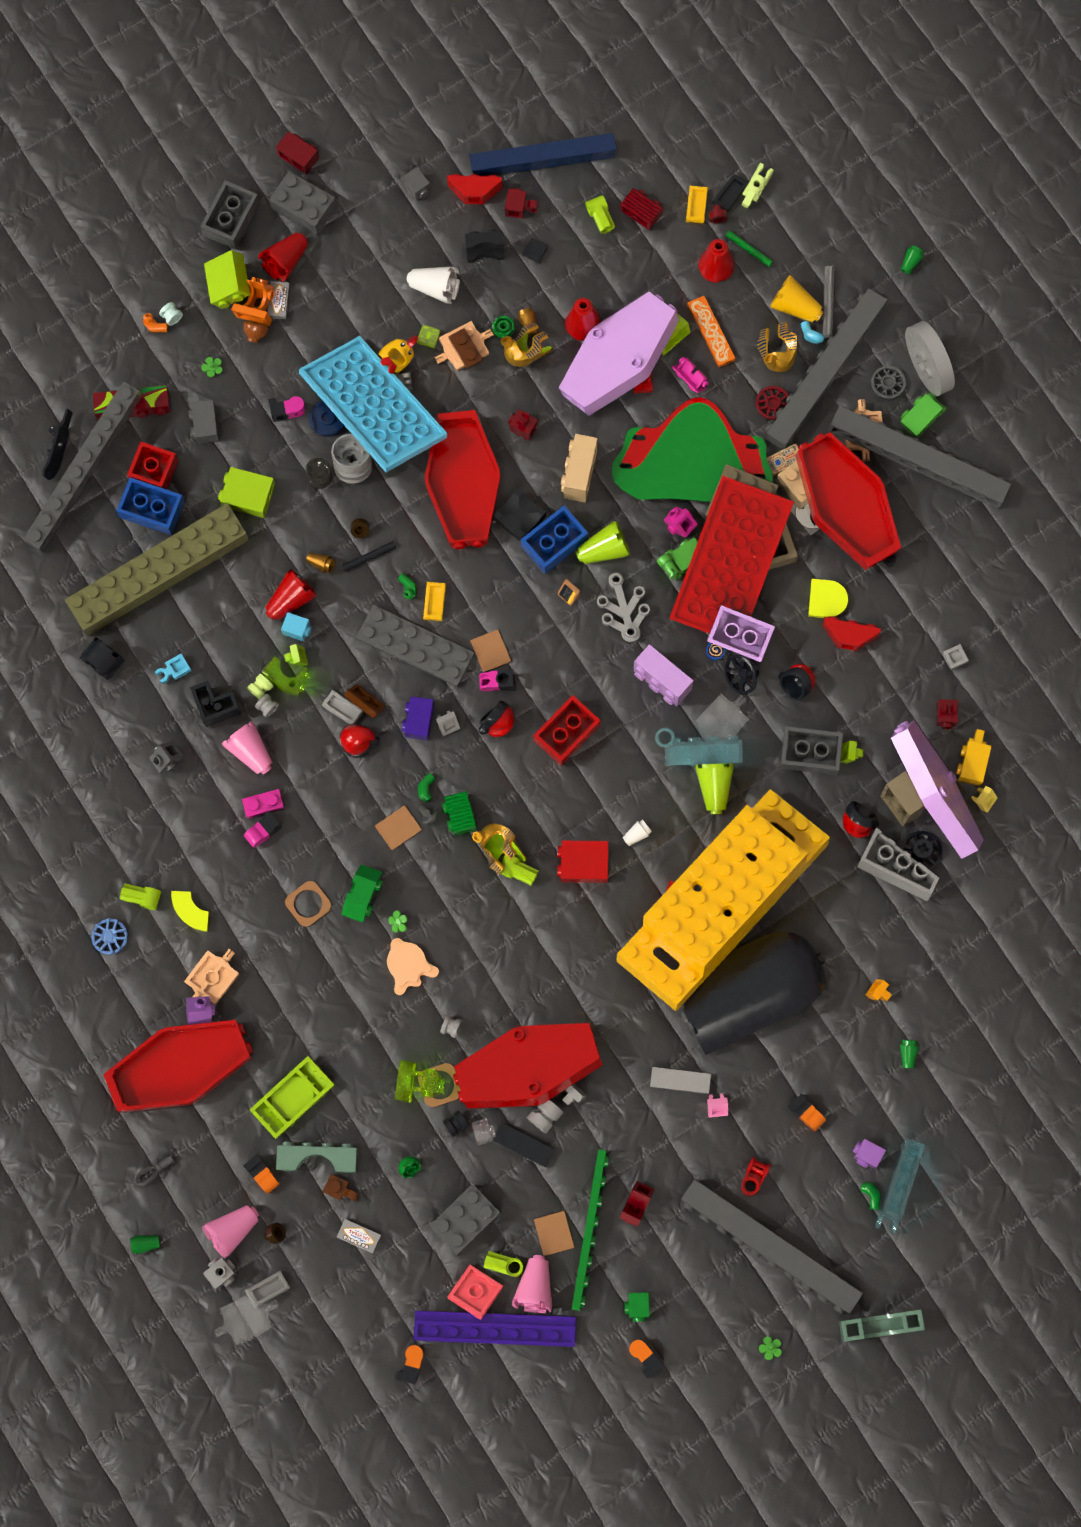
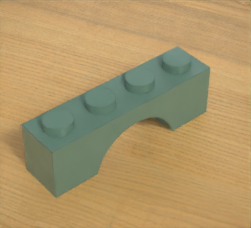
[276,1142,358,1173]
[839,1310,925,1342]

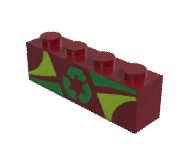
[93,385,171,420]

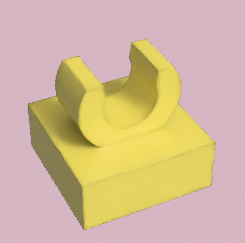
[971,786,998,813]

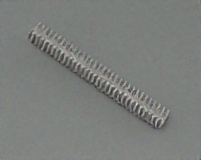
[823,266,835,338]

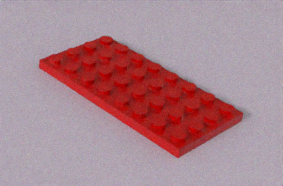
[669,475,794,634]

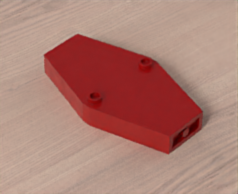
[425,410,501,550]
[795,432,901,570]
[103,1020,253,1113]
[453,1023,603,1109]

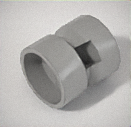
[527,1100,564,1134]

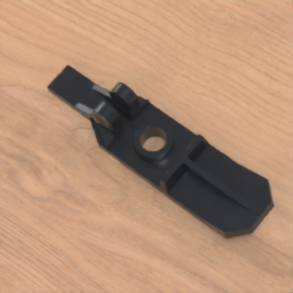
[42,409,73,480]

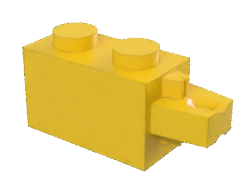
[956,729,991,786]

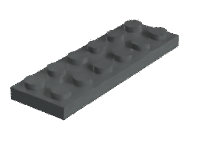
[356,605,475,688]

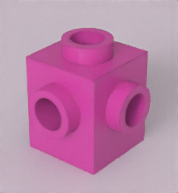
[664,507,698,538]

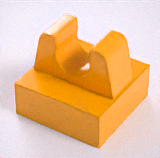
[865,979,892,1001]

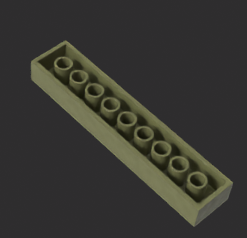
[65,503,249,637]

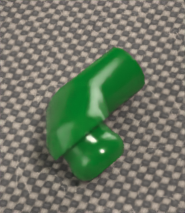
[398,573,417,600]
[418,773,435,802]
[861,1182,881,1210]

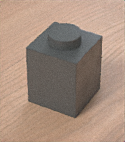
[402,167,431,201]

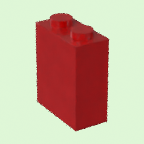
[557,840,608,883]

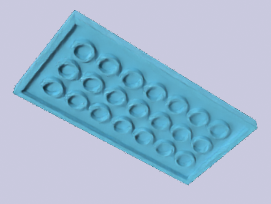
[299,336,447,472]

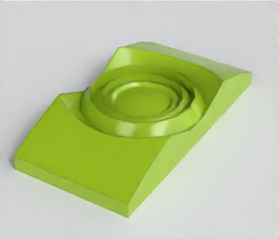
[250,1056,334,1139]

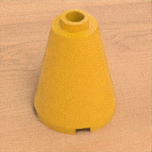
[770,275,823,323]

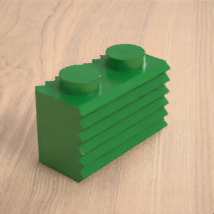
[442,791,477,836]

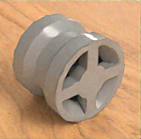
[255,694,279,718]
[440,1015,462,1038]

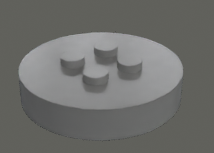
[905,321,955,396]

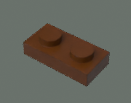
[448,328,483,370]
[344,684,386,718]

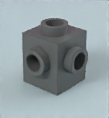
[149,741,184,773]

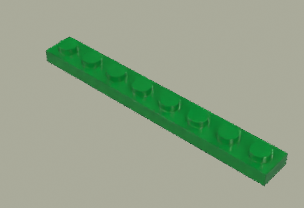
[571,1149,609,1311]

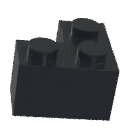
[190,681,242,727]

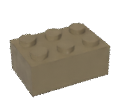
[880,771,926,827]

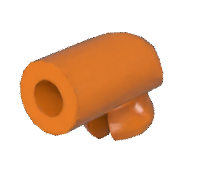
[143,313,168,332]

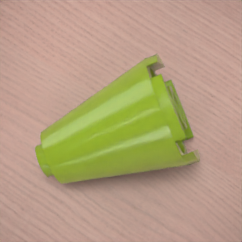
[576,521,630,564]
[695,763,734,814]

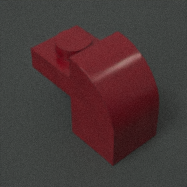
[619,1181,655,1227]

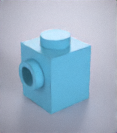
[281,612,312,642]

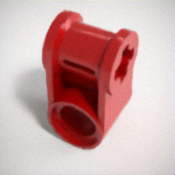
[740,1157,771,1197]

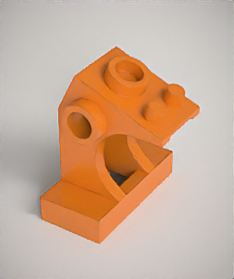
[231,277,275,326]

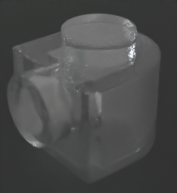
[472,1119,496,1146]

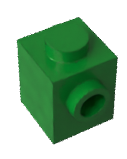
[624,1292,649,1322]

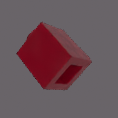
[505,188,538,219]
[508,409,538,441]
[936,699,958,729]

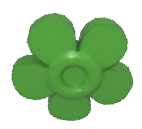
[201,357,223,378]
[389,910,408,933]
[759,1337,782,1360]

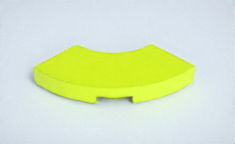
[171,891,209,932]

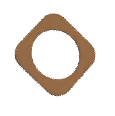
[285,881,331,927]
[418,1063,460,1107]

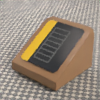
[558,579,580,606]

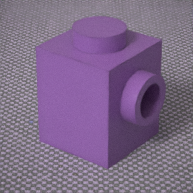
[186,996,215,1025]
[853,1139,886,1169]

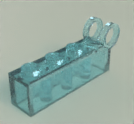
[655,728,743,766]
[875,1138,925,1235]

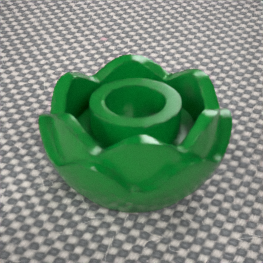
[492,316,515,338]
[398,1156,421,1179]

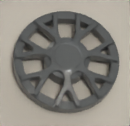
[871,366,906,400]

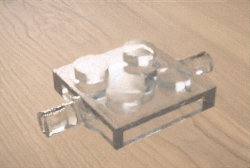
[695,694,749,748]
[214,1295,279,1346]

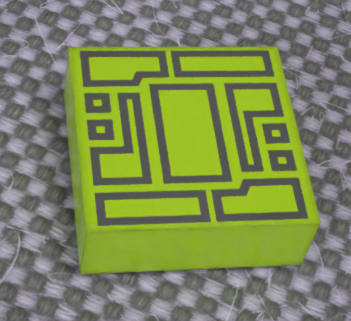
[417,324,441,349]

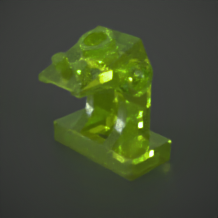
[262,656,309,697]
[395,1060,446,1103]

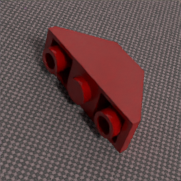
[447,174,502,205]
[822,616,881,651]

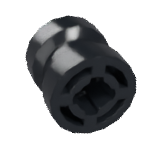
[442,1110,470,1137]

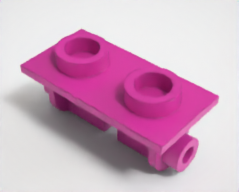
[672,356,709,393]

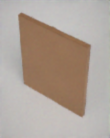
[470,629,511,673]
[375,805,422,851]
[534,1211,574,1256]

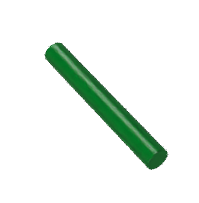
[725,230,773,267]

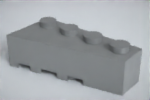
[857,827,939,901]

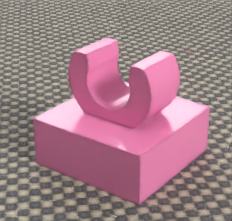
[707,1094,728,1118]

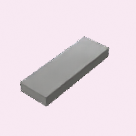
[650,1067,711,1094]

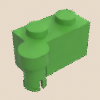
[900,392,947,439]
[657,538,698,581]

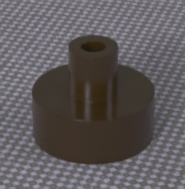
[350,518,369,538]
[265,1222,286,1244]

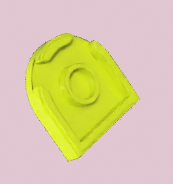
[808,579,848,618]

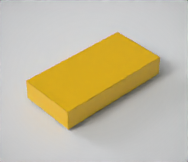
[686,186,708,224]
[423,582,446,621]

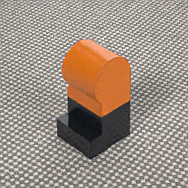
[788,1093,826,1132]
[243,1155,280,1194]
[629,1340,663,1379]
[396,1345,424,1384]

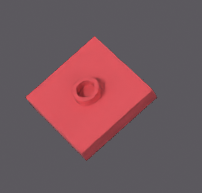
[448,1264,503,1320]

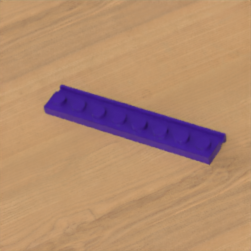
[414,1311,576,1347]

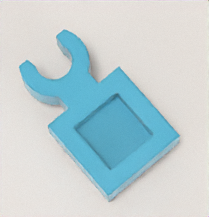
[155,653,191,684]

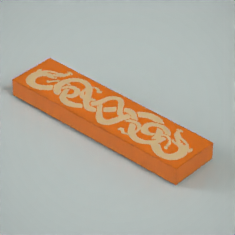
[687,296,735,368]

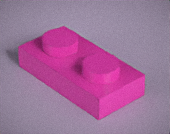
[242,789,284,819]

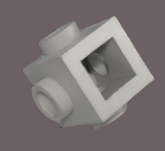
[203,1258,236,1290]

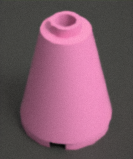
[222,721,273,775]
[202,1205,259,1258]
[512,1255,552,1313]

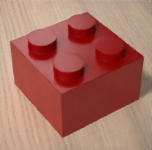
[127,442,179,490]

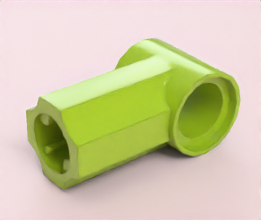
[585,195,615,234]
[501,855,539,886]
[120,883,162,910]
[484,1251,525,1278]

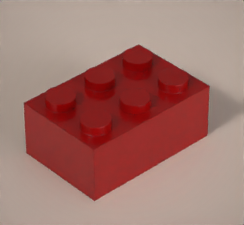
[533,695,601,766]

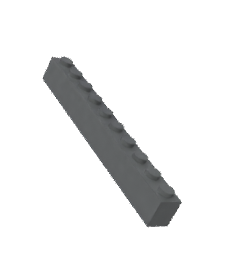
[765,288,887,450]
[23,381,142,553]
[827,406,1011,509]
[680,1179,863,1315]

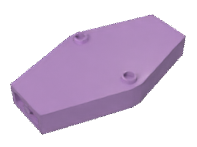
[559,292,679,416]
[891,720,984,859]

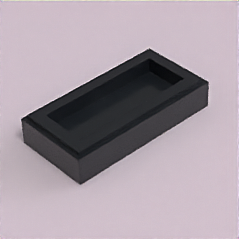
[712,174,748,213]

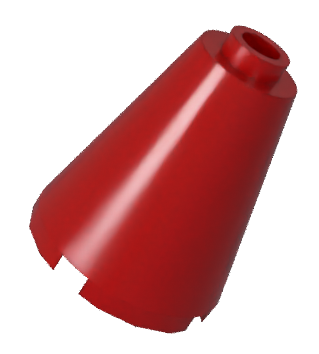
[258,232,308,282]
[698,239,735,283]
[565,298,602,341]
[265,569,317,621]

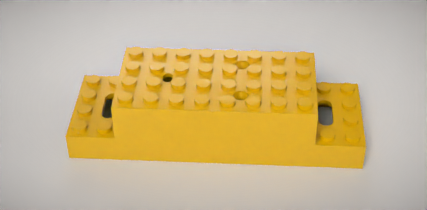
[617,789,830,1011]

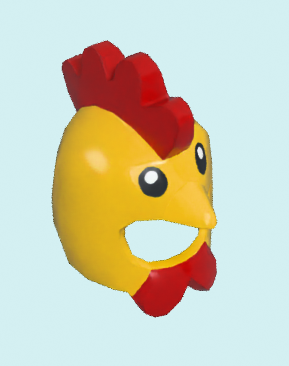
[378,335,419,374]

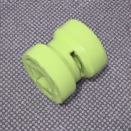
[247,674,274,699]

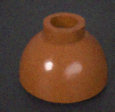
[243,321,269,343]

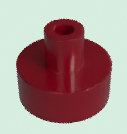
[709,205,728,224]

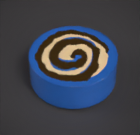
[706,643,725,661]

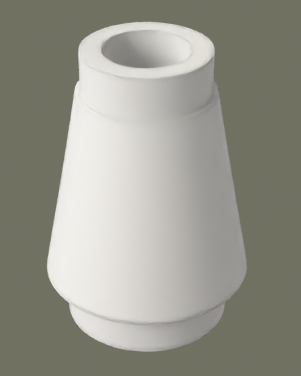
[622,820,652,846]

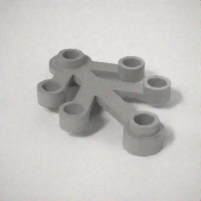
[597,573,650,642]

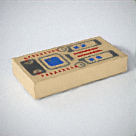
[766,443,799,477]

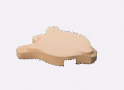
[387,938,439,995]

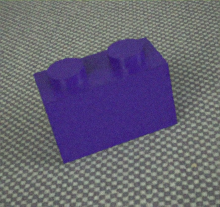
[402,696,434,741]

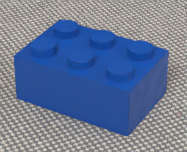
[116,477,185,536]
[520,506,588,574]

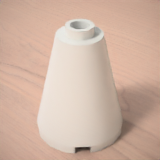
[407,267,460,304]

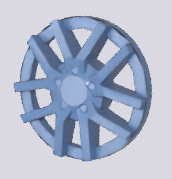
[91,918,128,955]

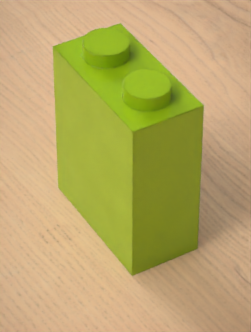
[204,250,250,309]
[218,467,275,518]

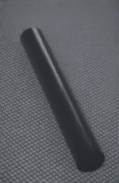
[342,541,396,572]

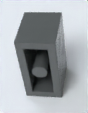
[189,400,219,444]

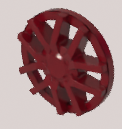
[756,386,789,420]

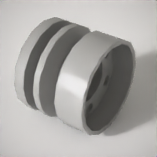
[331,433,373,484]

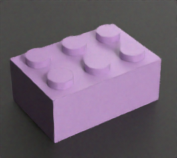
[707,605,775,662]
[634,644,693,707]

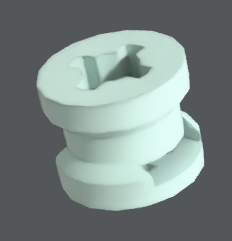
[159,302,183,326]

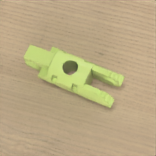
[742,163,774,209]

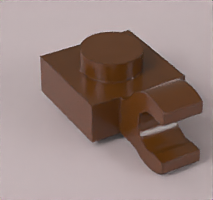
[322,1174,359,1202]

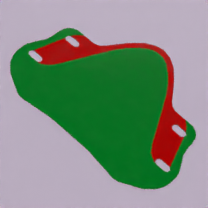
[612,397,773,502]

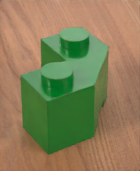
[341,864,384,923]

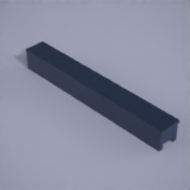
[469,133,616,177]

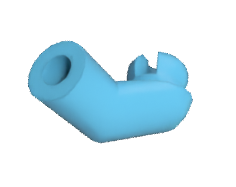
[801,321,824,344]

